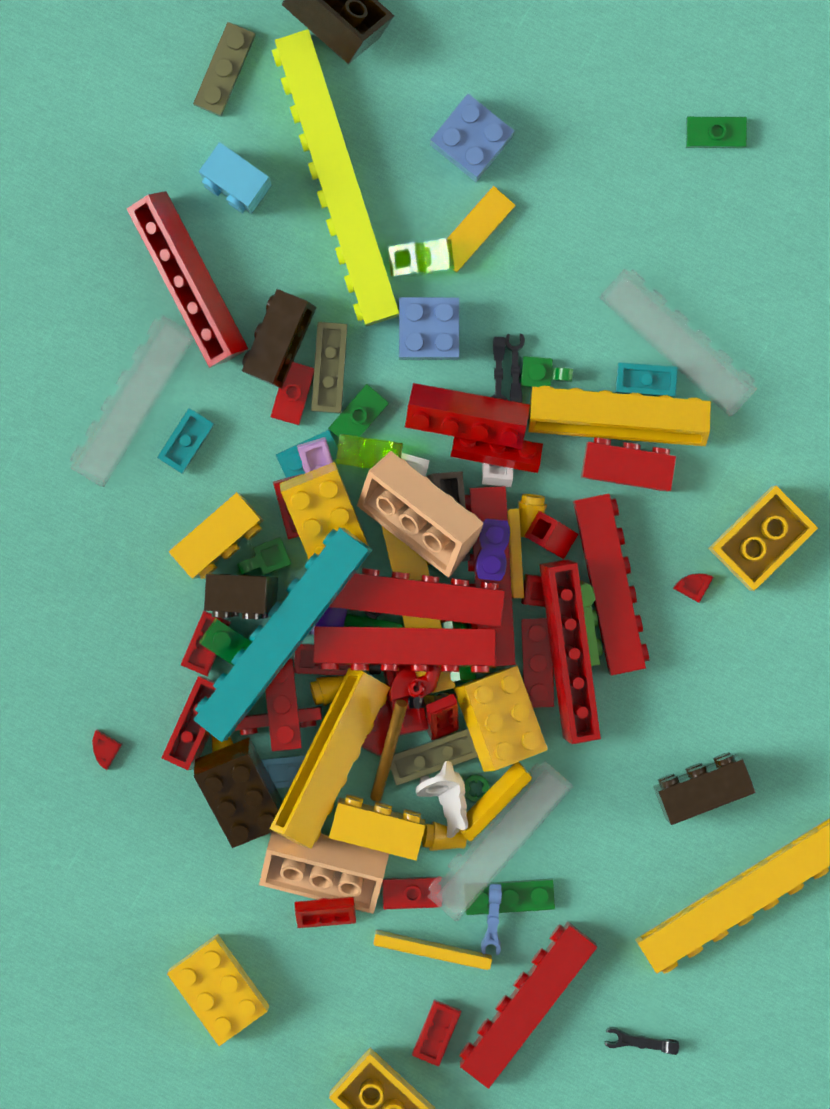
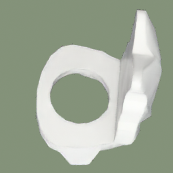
[416,761,468,838]

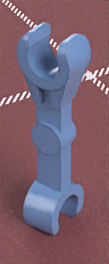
[481,884,502,955]

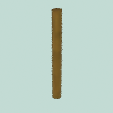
[370,700,408,802]

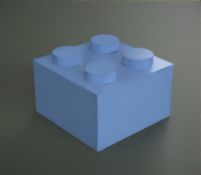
[430,94,514,182]
[399,297,459,360]

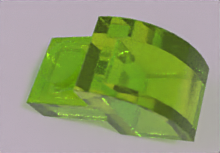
[388,238,455,277]
[336,434,403,469]

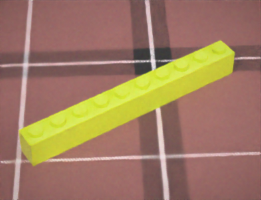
[271,29,399,327]

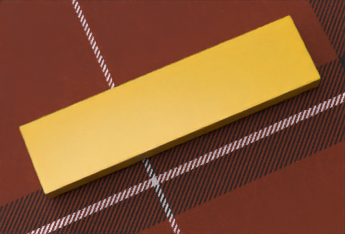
[373,930,492,970]

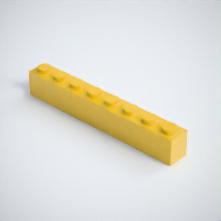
[635,818,830,974]

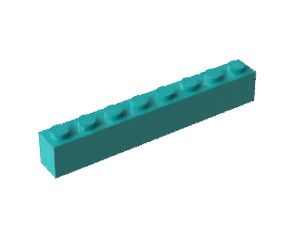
[193,528,372,742]

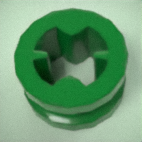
[464,774,490,802]

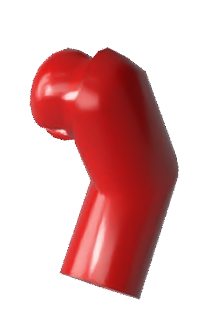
[408,666,441,698]

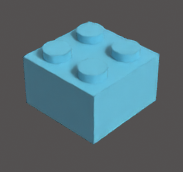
[199,142,272,214]

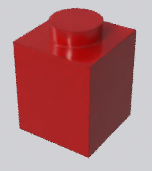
[524,511,578,560]

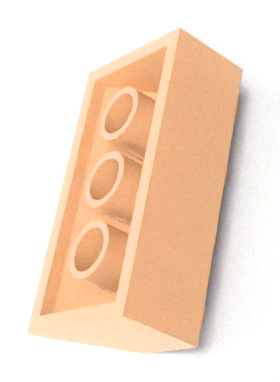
[357,451,484,578]
[259,832,389,914]

